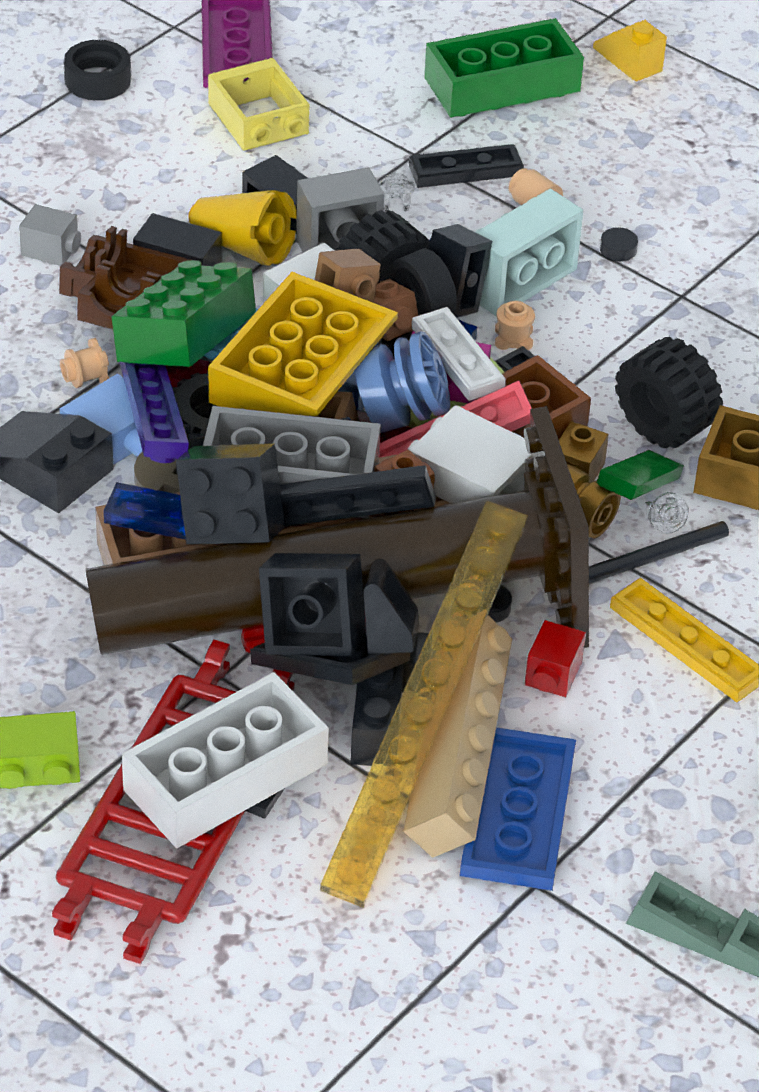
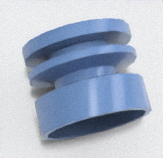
[355,331,450,433]

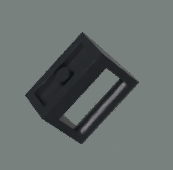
[364,559,419,654]

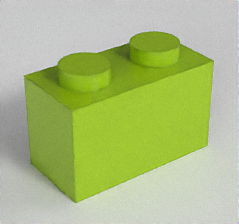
[0,711,80,789]

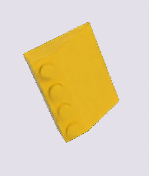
[208,271,398,416]

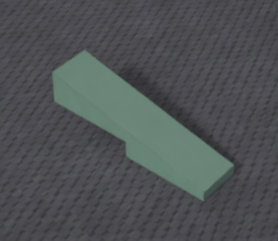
[625,871,759,977]

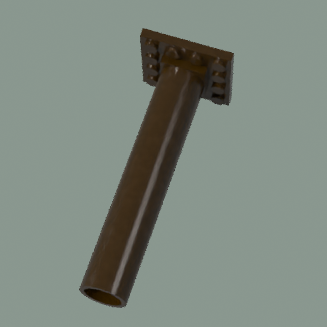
[85,406,589,655]

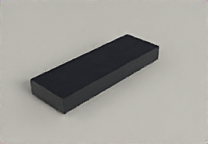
[409,144,524,188]

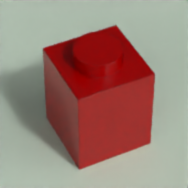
[525,620,586,698]

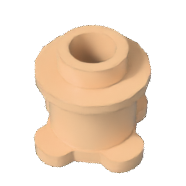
[495,301,535,350]
[60,338,109,388]

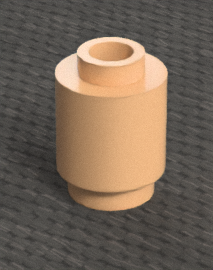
[508,168,563,205]

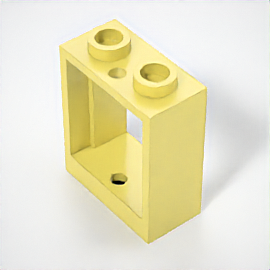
[208,58,310,151]

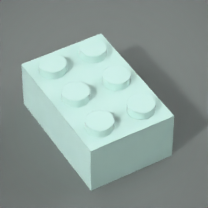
[475,188,583,316]

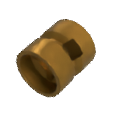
[567,464,621,539]

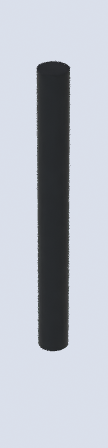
[589,521,729,584]

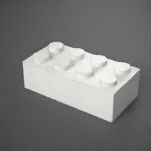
[122,672,329,849]

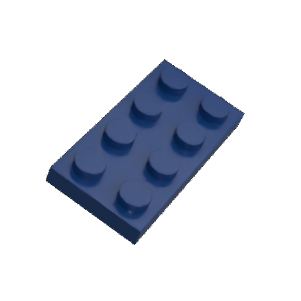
[460,727,576,891]

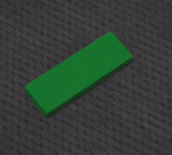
[596,450,684,500]

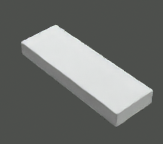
[412,307,506,401]

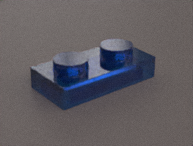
[103,482,186,540]

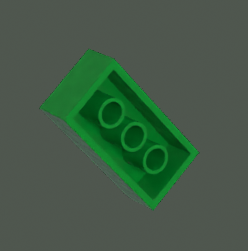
[424,18,584,118]
[111,260,256,367]

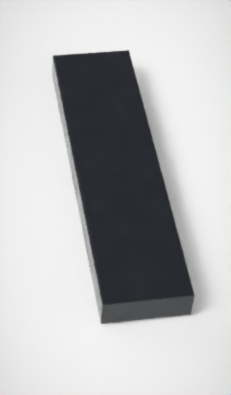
[280,465,436,526]

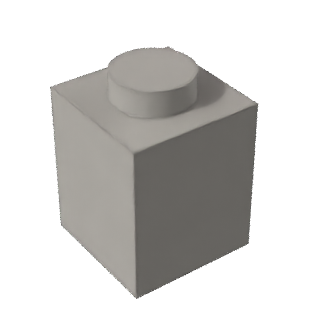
[19,204,81,266]

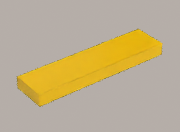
[610,577,759,703]

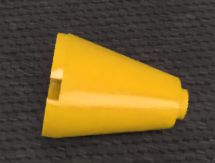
[188,190,297,266]

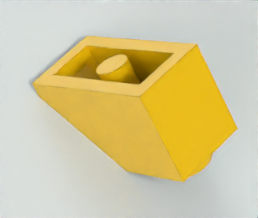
[593,20,667,82]

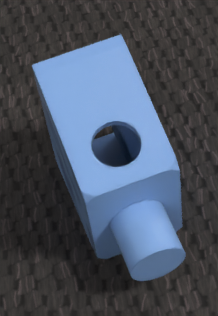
[59,373,142,464]

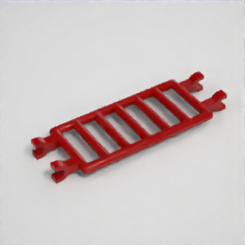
[52,639,295,965]

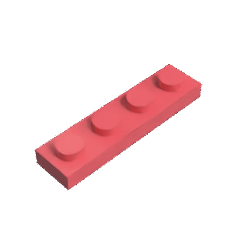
[379,381,532,458]

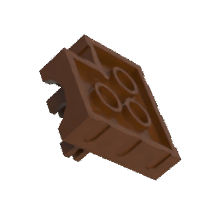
[59,226,190,330]

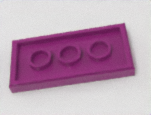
[201,0,273,88]

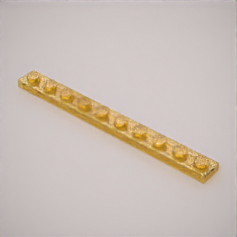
[320,501,528,908]

